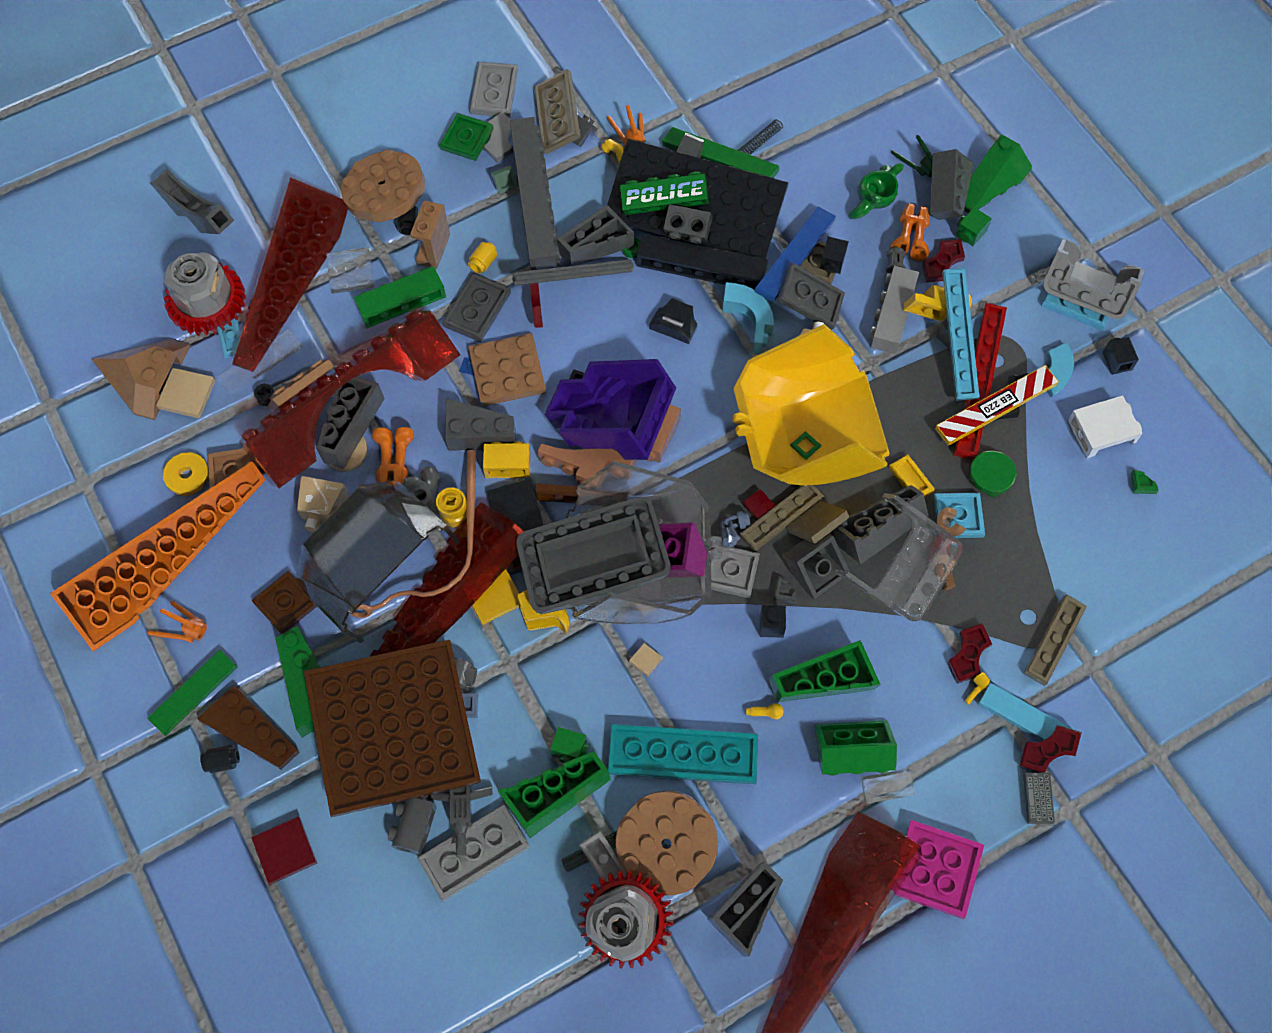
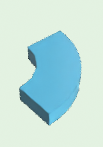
[1047,343,1074,397]

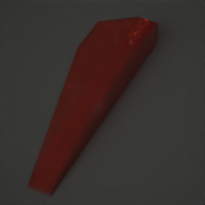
[232,177,348,372]
[762,812,922,1033]

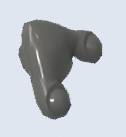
[383,466,440,519]

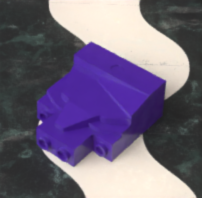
[544,359,676,460]

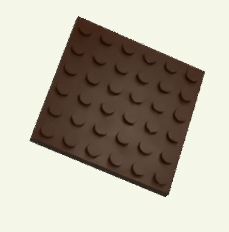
[304,639,481,818]

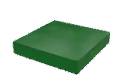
[439,113,494,161]

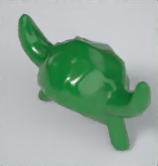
[848,163,904,219]

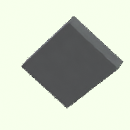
[777,262,845,330]
[442,273,511,343]

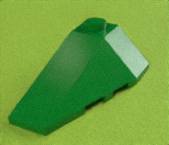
[964,134,1032,213]

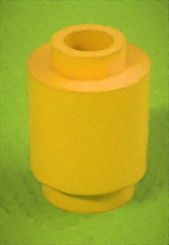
[468,242,498,274]

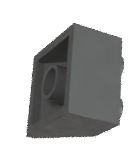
[783,534,850,599]

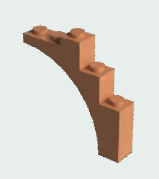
[538,405,681,488]

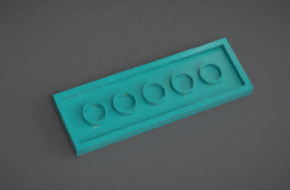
[608,724,758,785]

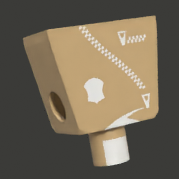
[297,476,348,533]

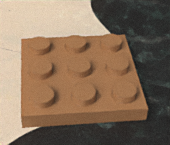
[468,333,546,407]
[268,359,334,413]

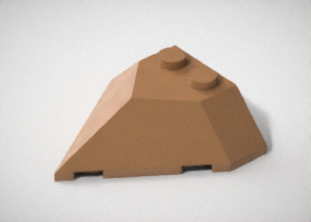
[92,339,190,420]

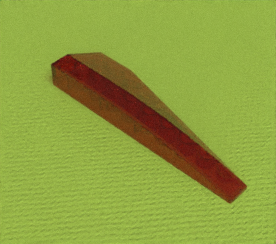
[369,502,524,657]

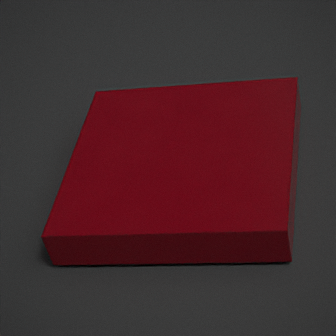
[251,816,317,885]

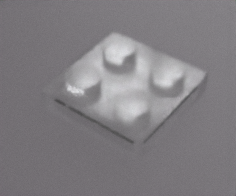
[326,247,375,294]

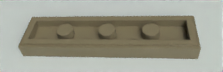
[740,485,824,552]
[1023,594,1087,686]

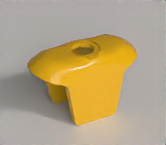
[518,590,570,634]

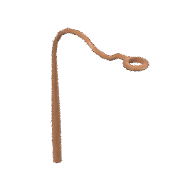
[349,450,476,618]

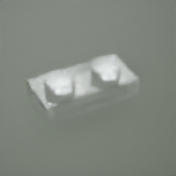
[861,769,915,804]

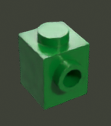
[956,207,992,246]
[550,727,590,763]

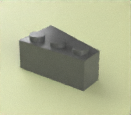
[930,149,974,220]
[445,399,516,451]
[707,861,783,957]

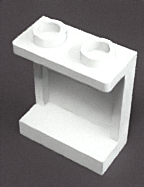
[1068,395,1142,458]

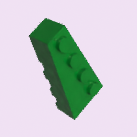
[276,626,320,738]

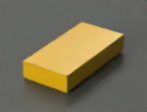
[889,454,935,498]

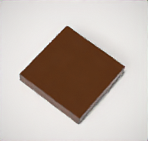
[251,571,319,634]

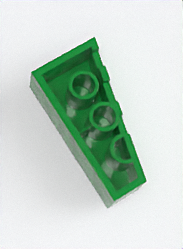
[768,640,881,702]
[498,751,611,838]

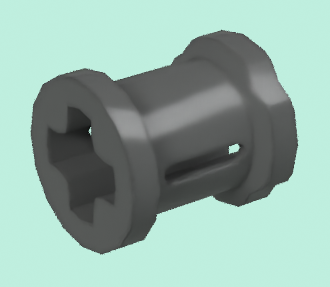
[886,247,906,274]

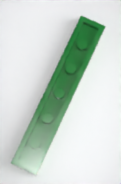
[662,127,779,178]

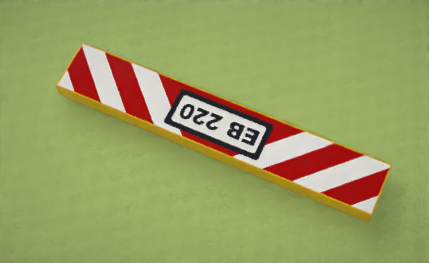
[935,365,1059,446]

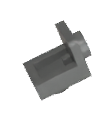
[573,114,598,147]

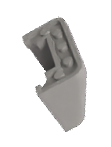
[1043,238,1145,319]

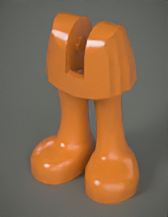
[889,203,930,262]
[372,427,414,491]

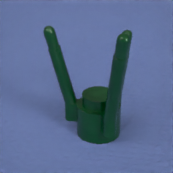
[891,135,933,177]

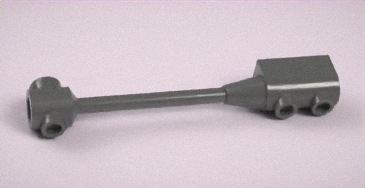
[388,658,477,856]

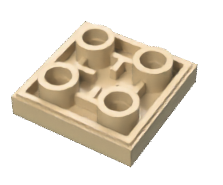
[156,368,216,419]

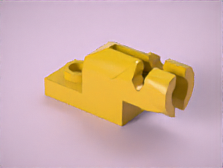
[904,285,972,322]

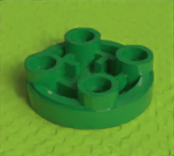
[968,451,1017,497]

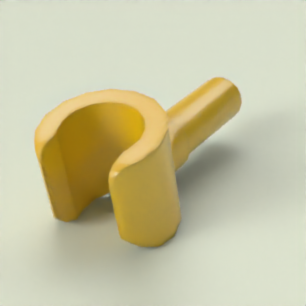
[964,672,990,705]

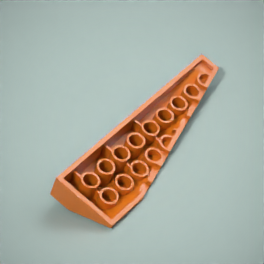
[50,461,265,651]

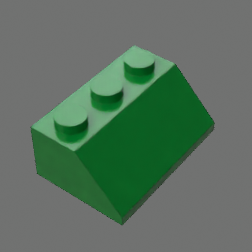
[815,720,897,776]

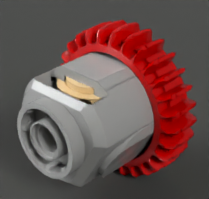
[164,252,246,336]
[578,870,674,969]

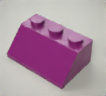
[659,523,707,578]

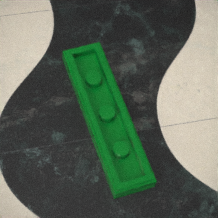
[147,650,238,736]

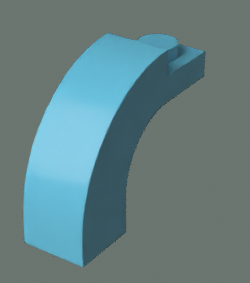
[723,283,774,354]

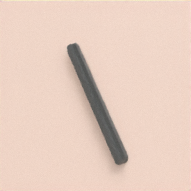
[512,259,634,285]

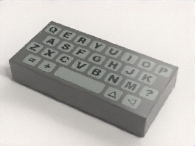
[1023,773,1055,824]

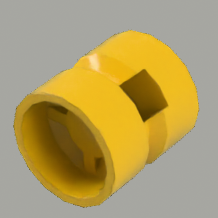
[436,487,467,528]

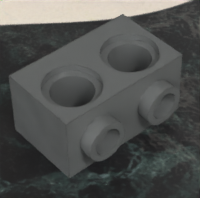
[663,204,712,244]

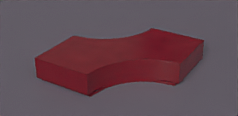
[922,239,965,283]
[530,283,543,328]
[947,623,992,684]
[1019,725,1082,773]

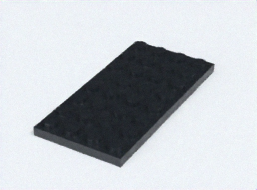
[607,139,789,259]

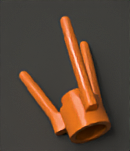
[607,105,646,147]
[147,601,207,643]

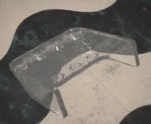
[835,493,963,621]

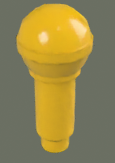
[746,703,784,720]

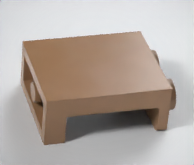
[410,201,450,269]

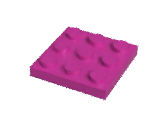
[889,820,984,920]

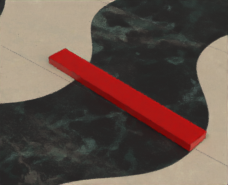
[954,303,1007,460]

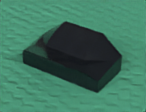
[649,298,698,344]

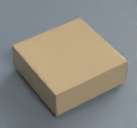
[629,643,663,677]

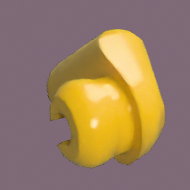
[601,139,624,164]

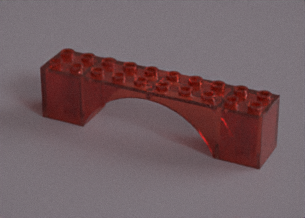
[238,310,461,488]

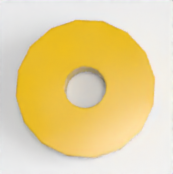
[163,452,209,496]

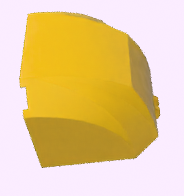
[732,324,890,486]

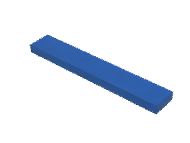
[755,206,836,302]

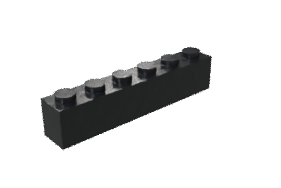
[637,234,768,290]

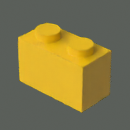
[483,442,531,478]

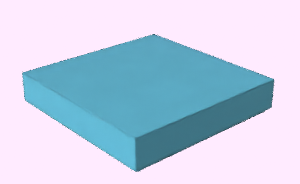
[933,493,985,538]

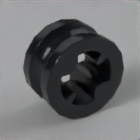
[254,383,274,406]

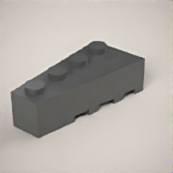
[316,372,385,469]
[834,485,928,565]

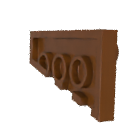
[197,686,299,770]

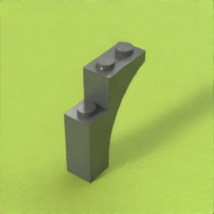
[150,169,234,234]

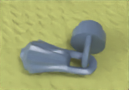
[719,510,751,548]

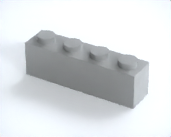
[869,266,919,354]

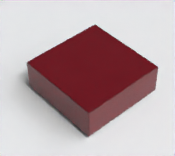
[743,489,775,520]

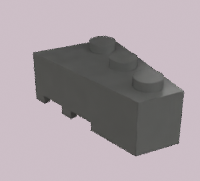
[557,205,634,266]

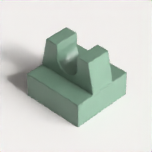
[491,165,518,194]

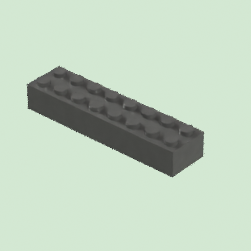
[510,117,561,270]

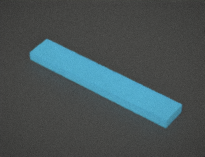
[942,268,979,401]

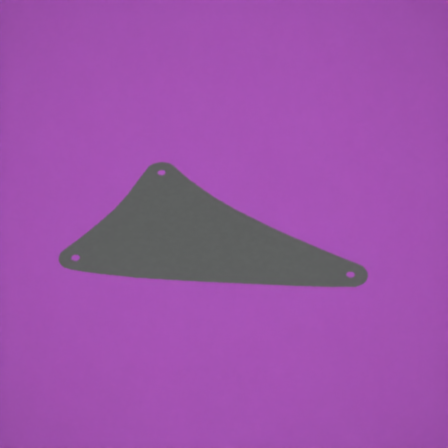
[568,335,1058,649]

